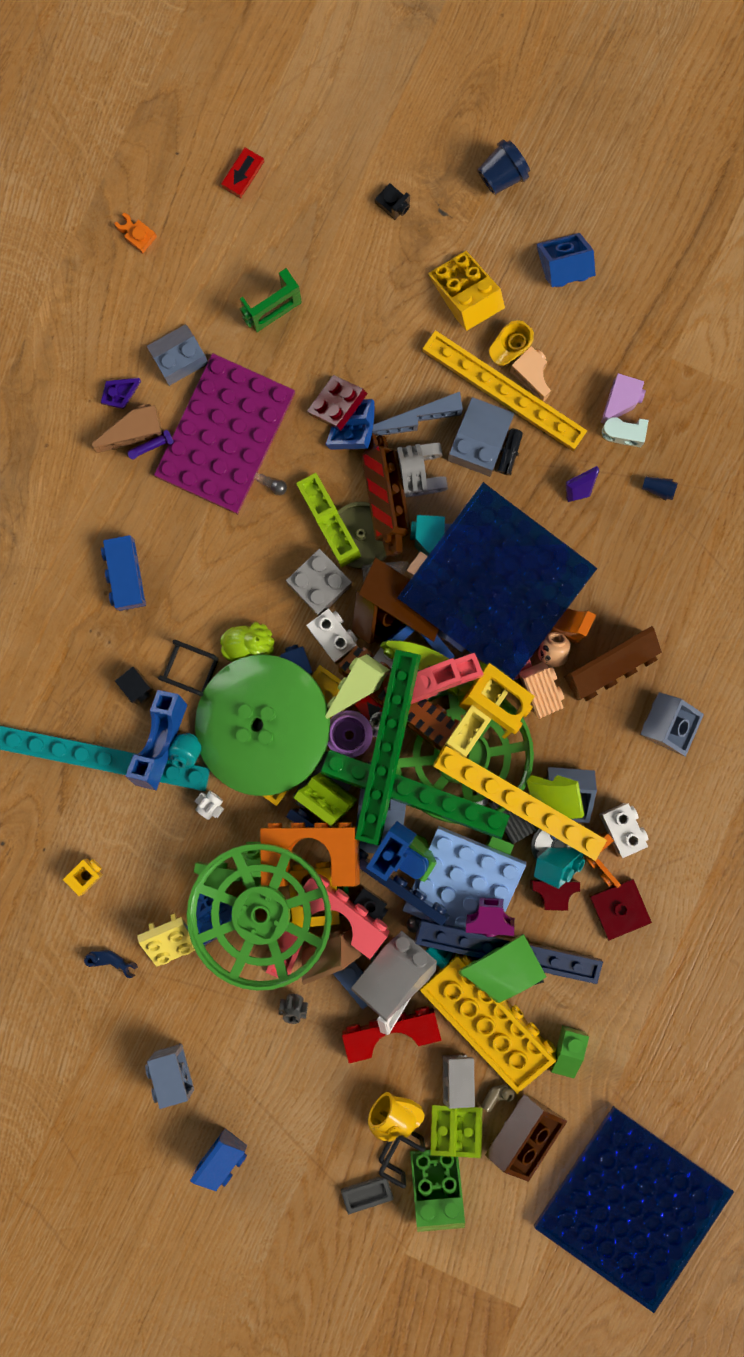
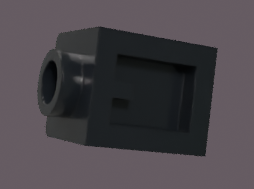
[375,183,410,220]

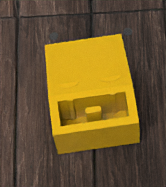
[428,251,505,331]

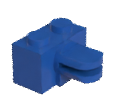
[366,821,429,881]

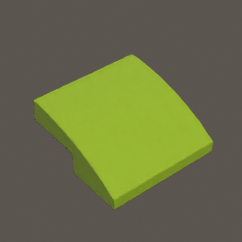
[294,772,358,826]
[527,775,584,819]
[430,1105,483,1158]

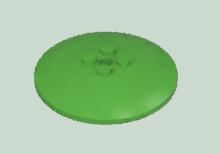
[195,655,330,796]

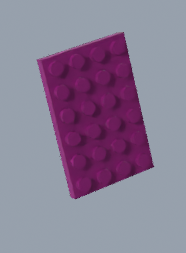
[154,353,295,515]

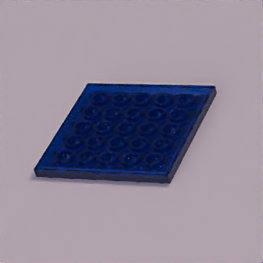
[397,482,597,680]
[534,1106,734,1313]

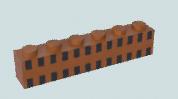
[338,645,460,752]

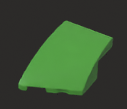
[458,934,547,1003]

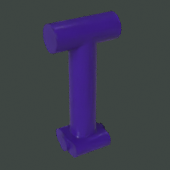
[127,430,173,459]

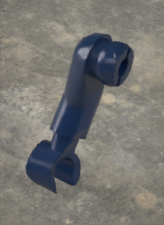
[84,950,138,978]

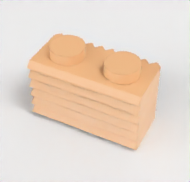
[518,662,564,719]

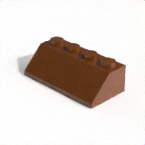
[564,626,662,701]

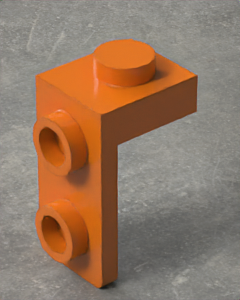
[585,832,621,888]

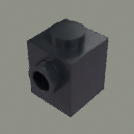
[353,886,388,920]

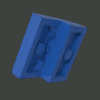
[326,399,375,450]

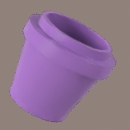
[327,710,372,758]

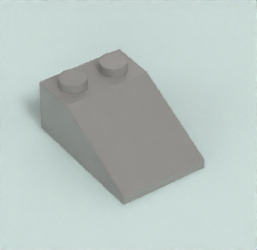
[351,931,437,1021]

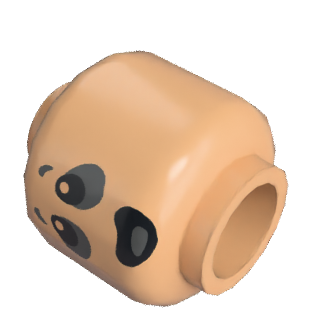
[538,632,571,667]

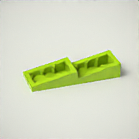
[296,473,361,568]

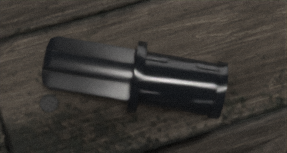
[497,429,523,476]

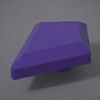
[101,378,141,409]
[566,466,599,502]

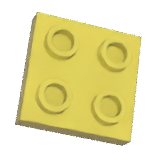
[137,913,195,967]

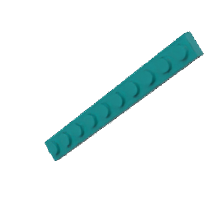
[0,726,210,791]

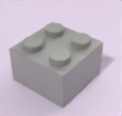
[286,549,352,616]

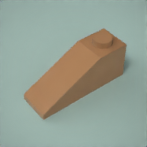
[92,404,163,453]

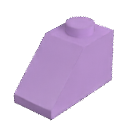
[601,373,646,424]

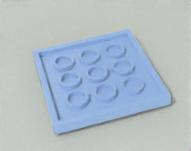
[403,826,526,929]

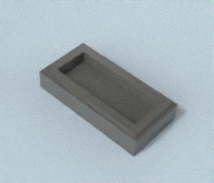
[341,1176,394,1215]

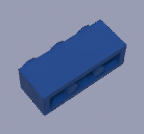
[101,535,146,611]

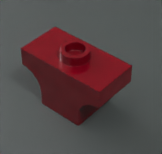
[530,880,580,911]

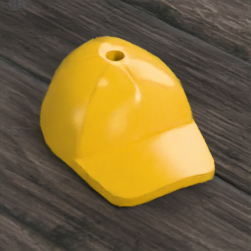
[489,320,534,366]

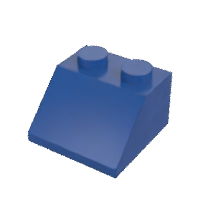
[537,233,596,287]
[190,1128,247,1191]

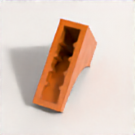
[525,596,596,644]

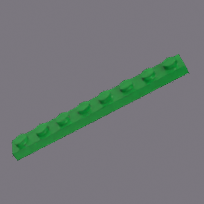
[355,650,421,845]
[321,750,510,839]

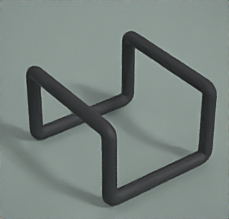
[158,640,219,696]
[379,1131,425,1188]

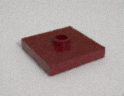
[589,879,652,941]

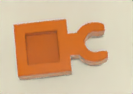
[114,213,157,254]

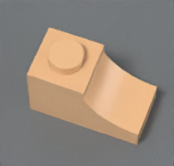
[510,346,551,402]

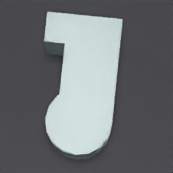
[602,417,649,448]

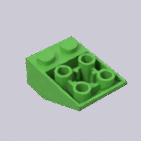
[410,1150,465,1232]

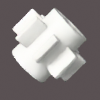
[194,791,224,820]

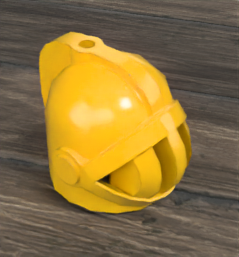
[368,1092,425,1142]

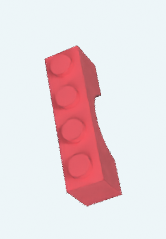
[297,874,389,959]

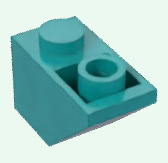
[534,848,585,889]

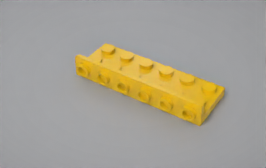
[420,953,556,1094]

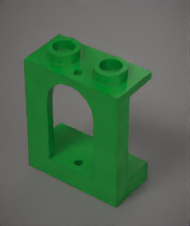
[240,268,302,332]

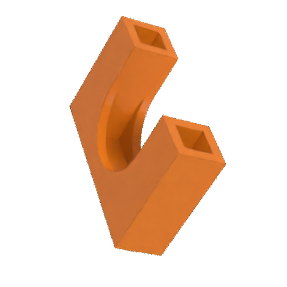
[260,822,360,886]

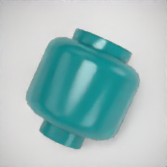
[168,733,201,768]

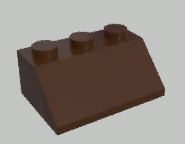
[485,1094,567,1182]

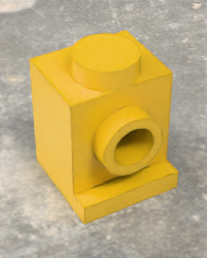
[63,858,103,896]

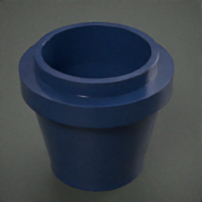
[477,139,530,195]

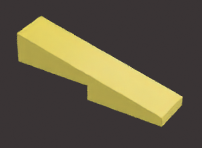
[445,678,509,758]

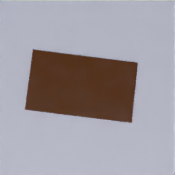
[358,557,449,642]

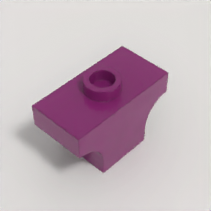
[466,898,515,937]

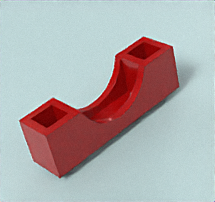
[342,1006,442,1064]

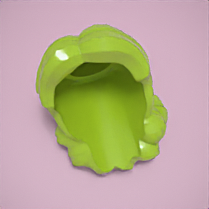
[220,622,274,662]

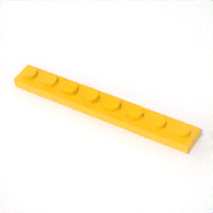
[422,330,587,452]
[433,745,607,861]

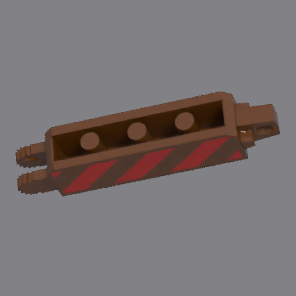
[361,433,411,557]

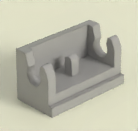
[443,1055,475,1109]

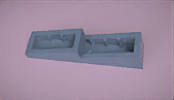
[372,392,463,436]

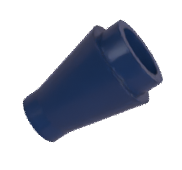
[642,476,678,501]

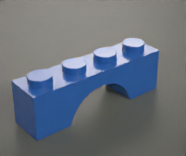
[125,690,187,791]

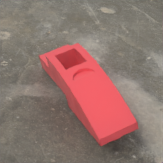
[384,653,484,704]

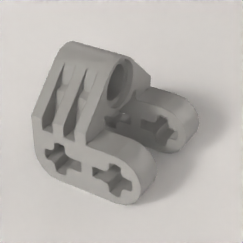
[397,443,448,497]

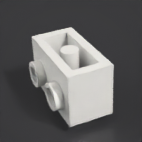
[306,608,358,664]
[599,803,649,858]

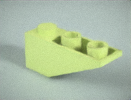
[325,654,390,719]

